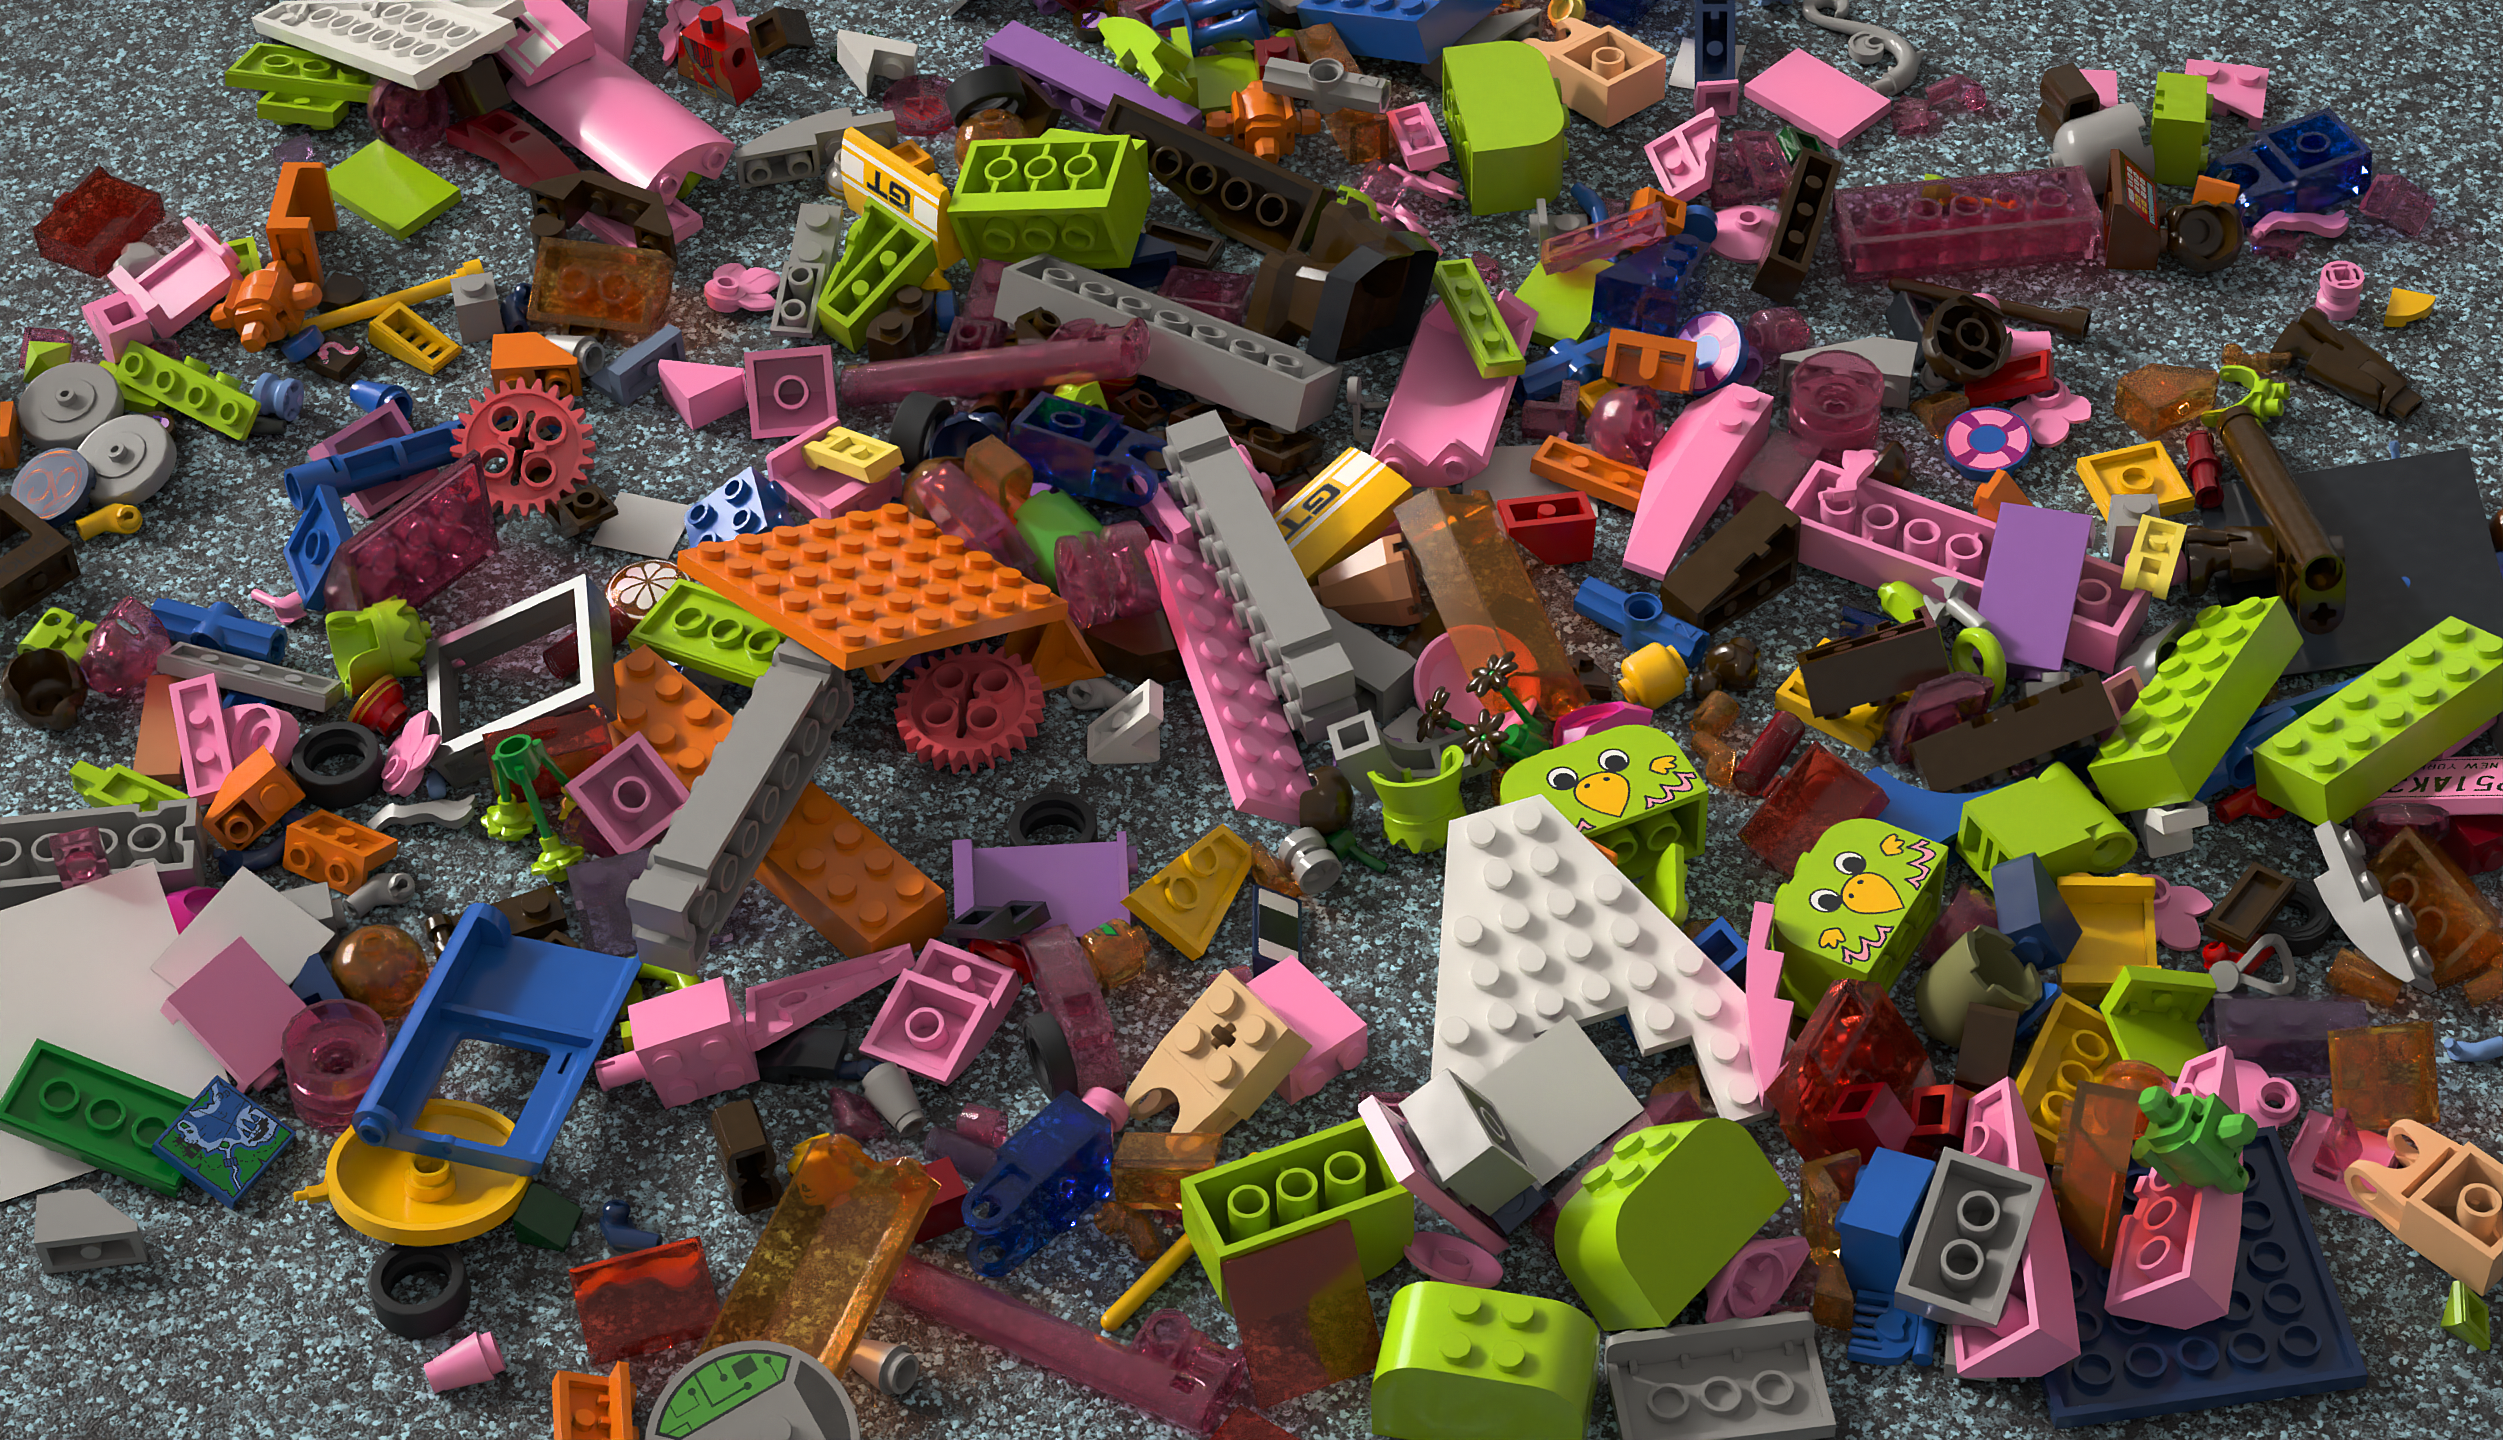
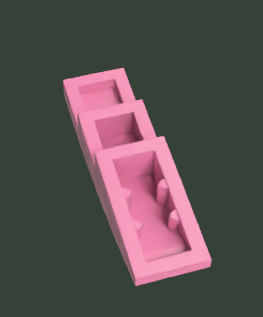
[1745,901,1794,1113]

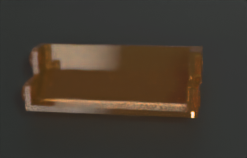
[1393,487,1592,721]
[695,1134,941,1381]

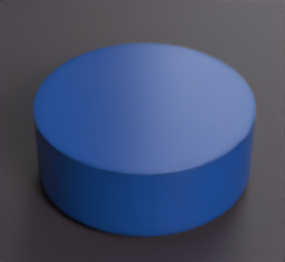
[1678,205,1719,247]
[936,289,961,333]
[281,325,325,363]

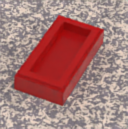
[1965,349,2055,408]

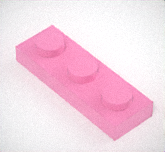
[1386,102,1450,171]
[169,673,235,806]

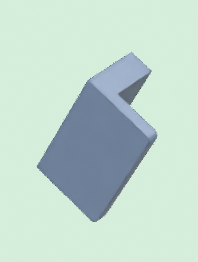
[590,324,686,407]

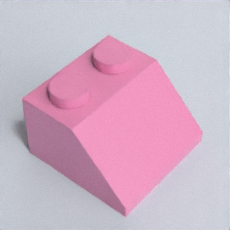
[744,345,838,440]
[307,399,440,518]
[564,731,690,861]

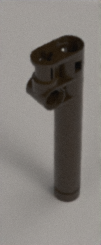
[2216,405,2347,635]

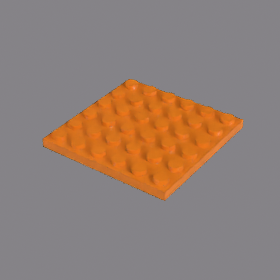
[677,503,1069,671]

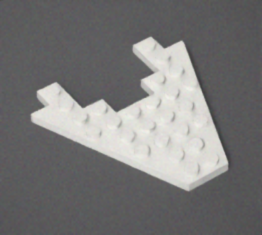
[1431,794,1800,1126]

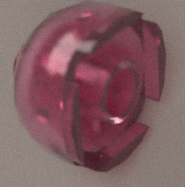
[366,77,451,151]
[1585,385,1665,471]

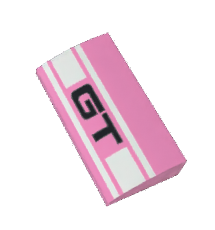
[492,0,596,87]

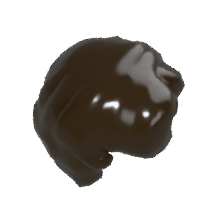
[2165,200,2244,273]
[0,647,88,731]

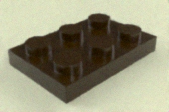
[1167,401,1325,477]

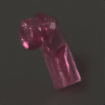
[1924,74,1987,111]

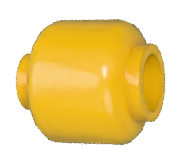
[1617,642,1690,711]

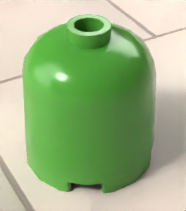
[1002,489,1117,600]

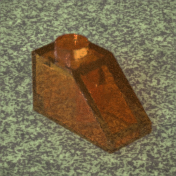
[2113,363,2220,441]

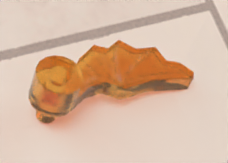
[2220,343,2292,374]

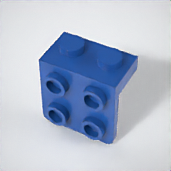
[684,466,796,548]

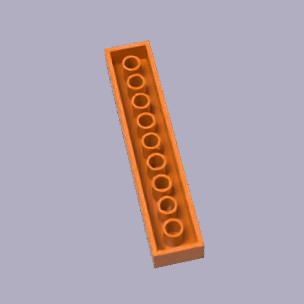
[585,644,949,959]

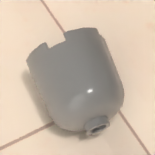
[2048,102,2155,197]

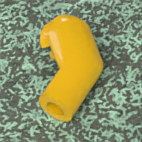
[75,503,143,541]

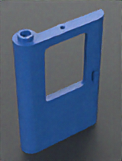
[351,903,644,1176]

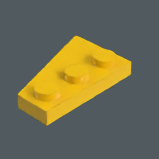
[1120,823,1258,961]

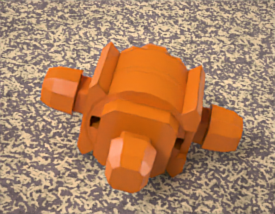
[1205,80,1321,164]
[210,259,323,353]

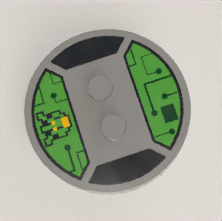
[645,1340,862,1440]

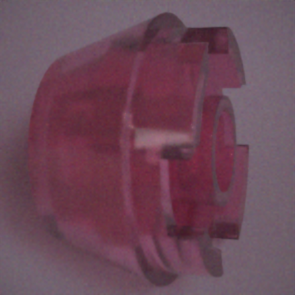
[1918,882,1999,964]

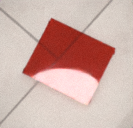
[1220,1219,1381,1409]

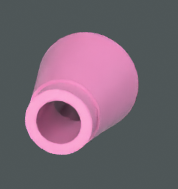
[424,1331,506,1393]

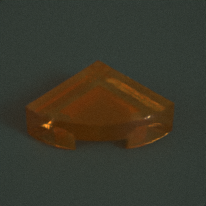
[1649,1065,1700,1115]

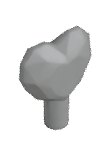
[113,242,166,278]

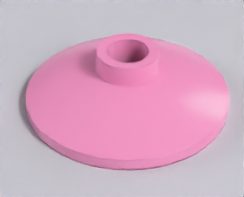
[1708,205,1775,264]
[1403,1232,1503,1289]

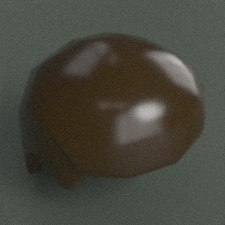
[1299,765,1355,838]

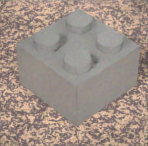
[1398,1068,1538,1216]

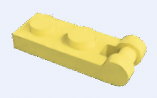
[801,426,904,483]
[2120,514,2187,600]

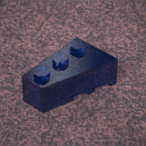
[1590,234,1711,338]

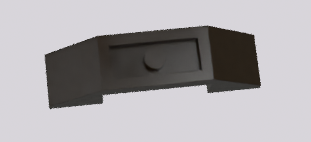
[529,170,678,268]
[1014,307,1169,435]
[495,413,619,539]

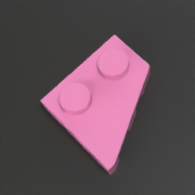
[1643,107,1721,202]

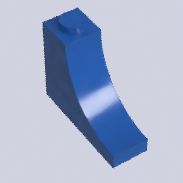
[1839,766,2017,868]

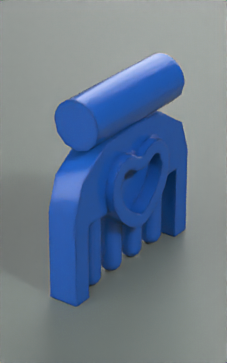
[1847,1289,1938,1366]

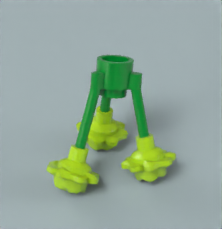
[480,734,593,883]

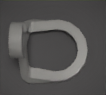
[1347,376,1390,443]
[2208,934,2296,996]

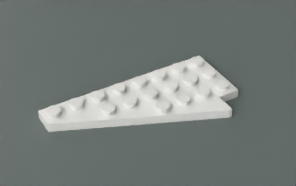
[251,0,527,90]

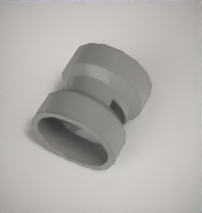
[1278,827,1342,894]

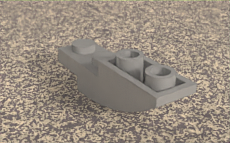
[735,107,898,189]
[770,203,844,338]
[2313,820,2437,994]

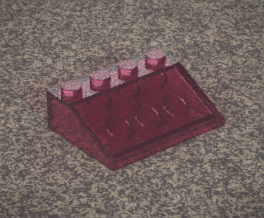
[323,449,500,614]

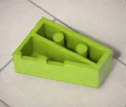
[2149,72,2214,187]
[816,195,938,354]

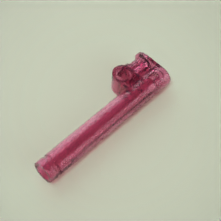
[840,317,1150,408]
[882,1252,1250,1436]

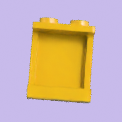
[2055,872,2161,1004]

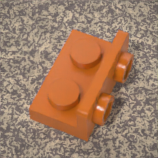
[283,809,398,896]

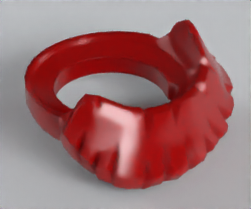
[968,939,1044,986]

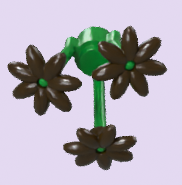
[1416,651,1549,768]

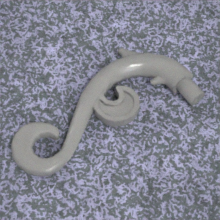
[1802,0,1926,96]

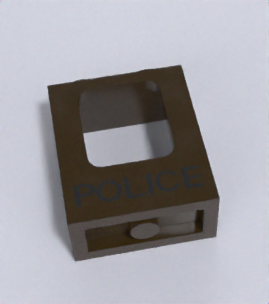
[0,493,81,621]

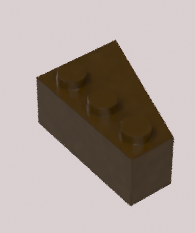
[1660,489,1801,637]
[1795,605,1951,720]

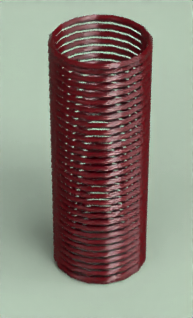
[542,605,634,680]
[1732,711,1805,796]

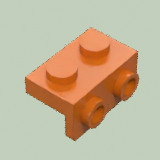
[552,1361,639,1440]

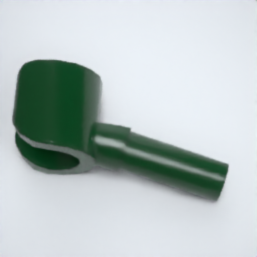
[1324,828,1389,875]

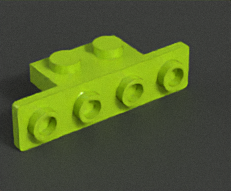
[114,340,261,442]

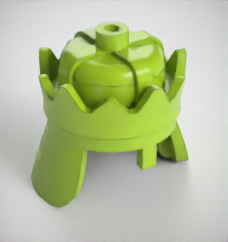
[325,595,432,699]
[1367,745,1467,854]

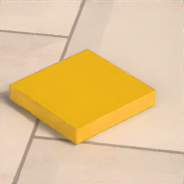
[2076,440,2195,522]

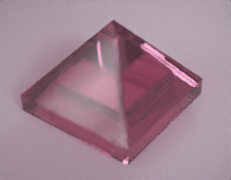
[829,1087,886,1140]

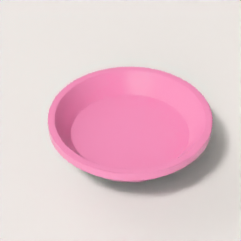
[1413,627,1539,735]

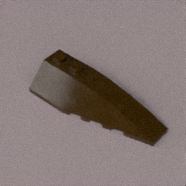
[1098,93,1340,256]

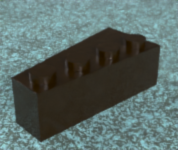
[1906,671,2118,794]

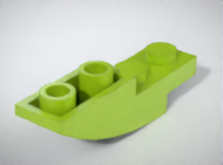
[1097,17,1194,103]

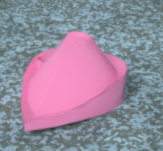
[224,703,300,768]

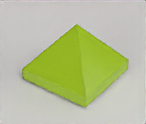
[23,341,72,384]
[2440,1280,2491,1351]

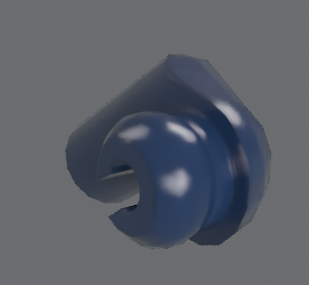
[500,283,538,334]
[599,1199,663,1258]

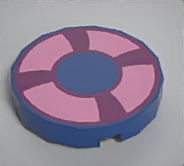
[1675,311,1750,397]
[1943,406,2032,482]

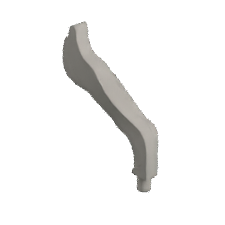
[365,794,478,832]

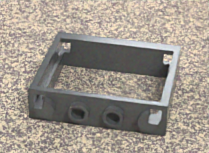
[426,573,618,790]

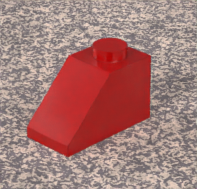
[1497,491,1597,565]

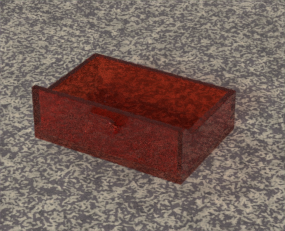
[33,166,166,279]
[482,707,613,804]
[1737,740,1890,881]
[568,1235,723,1367]

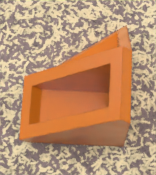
[1003,612,1106,691]

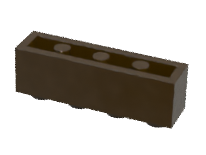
[1750,147,1842,306]

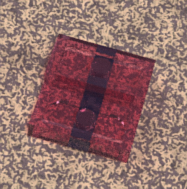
[1706,130,1792,207]

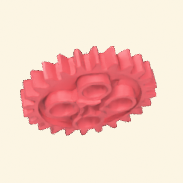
[450,377,596,521]
[894,643,1046,774]

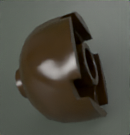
[1921,294,2013,384]

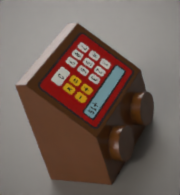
[2102,149,2168,271]

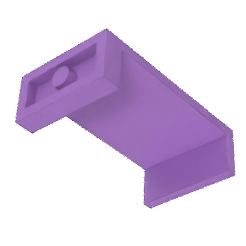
[1973,502,2096,683]
[952,831,1141,945]

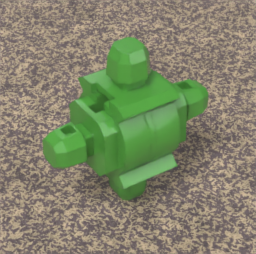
[2131,1086,2258,1195]

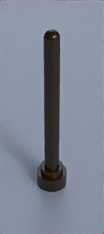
[1888,276,2092,343]

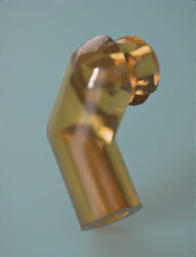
[2462,953,2503,1008]

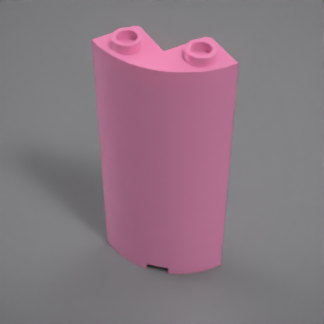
[506,42,736,205]
[1370,289,1539,488]

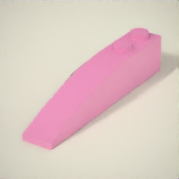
[1622,383,1774,581]
[2104,1045,2243,1330]
[1952,1076,2081,1378]

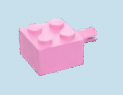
[594,976,760,1109]

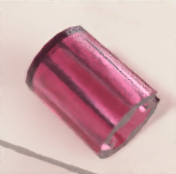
[563,805,617,861]

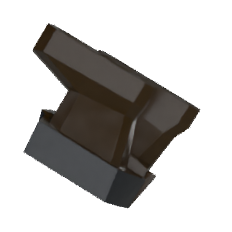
[1244,196,1439,364]

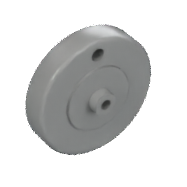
[17,362,125,451]
[77,414,177,508]

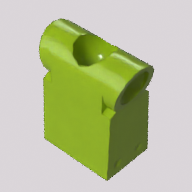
[1955,762,2138,891]

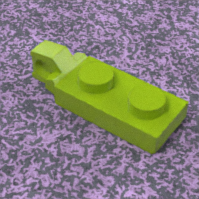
[69,760,191,812]

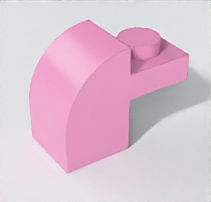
[81,291,155,364]

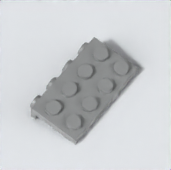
[1604,1311,1836,1440]

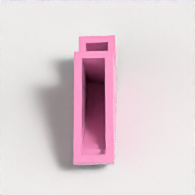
[587,0,647,65]

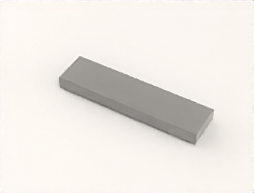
[157,642,345,712]

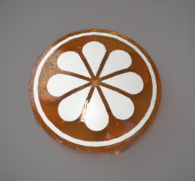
[604,559,694,630]

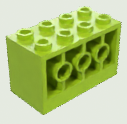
[947,135,1152,272]

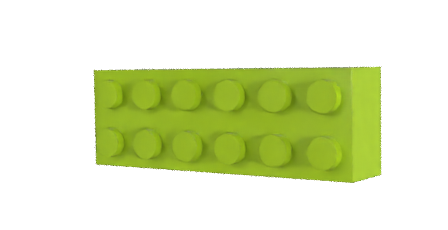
[2087,596,2304,814]
[2253,616,2503,826]

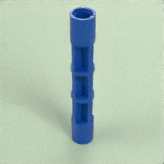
[284,392,561,511]

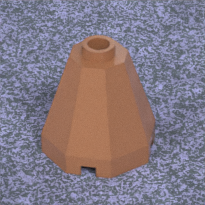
[1312,533,1424,626]

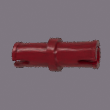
[2185,430,2224,508]

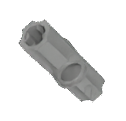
[1262,57,1391,115]

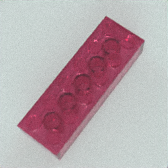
[1830,165,2103,283]

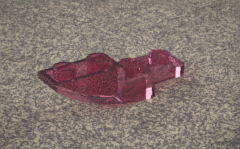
[932,258,1016,397]
[911,461,1046,586]
[1020,923,1128,1103]

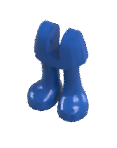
[1151,0,1271,58]

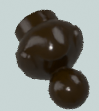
[1691,637,1761,703]

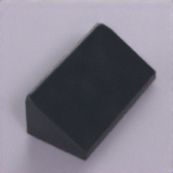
[1885,291,1938,369]

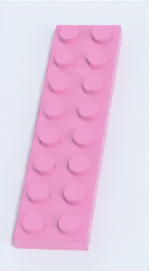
[1144,539,1312,826]

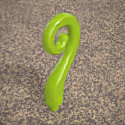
[1877,580,2007,712]

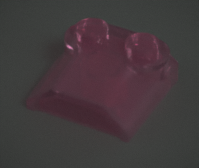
[1156,264,1255,327]
[1883,671,1995,766]

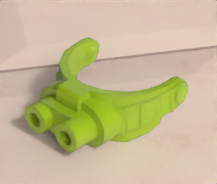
[2200,365,2290,428]

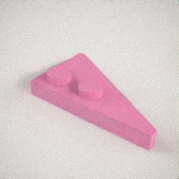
[746,943,916,1052]

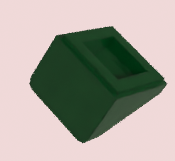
[1770,126,1828,173]
[513,1182,584,1253]

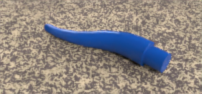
[1570,182,1619,265]

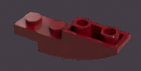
[445,108,581,188]

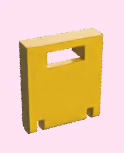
[1774,637,1918,752]

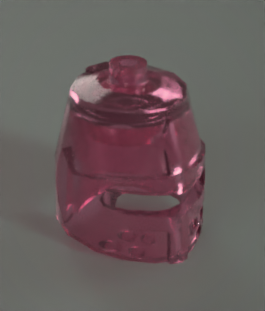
[80,596,171,699]

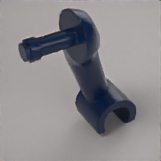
[213,808,307,876]

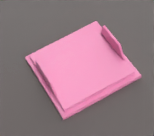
[2287,1109,2400,1220]

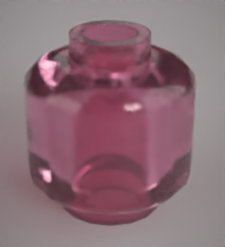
[1744,306,1810,365]

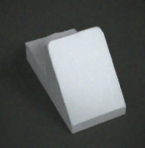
[837,29,918,97]
[1087,679,1164,764]
[2129,798,2209,858]

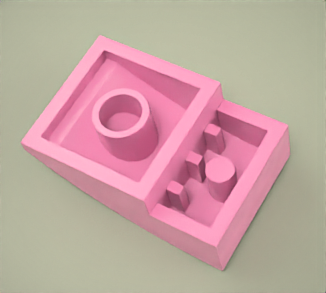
[859,938,1022,1086]

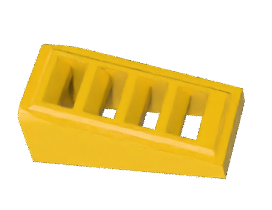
[368,301,462,376]

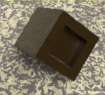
[746,7,815,61]

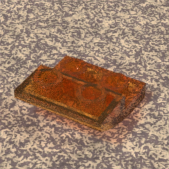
[2327,1021,2440,1132]

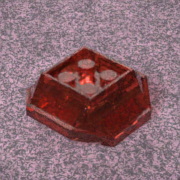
[1764,978,1937,1199]

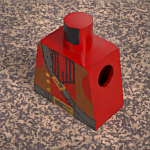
[678,6,762,107]

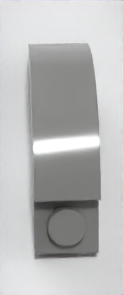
[1327,710,1496,801]

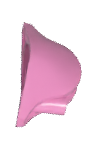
[1704,1234,1811,1324]

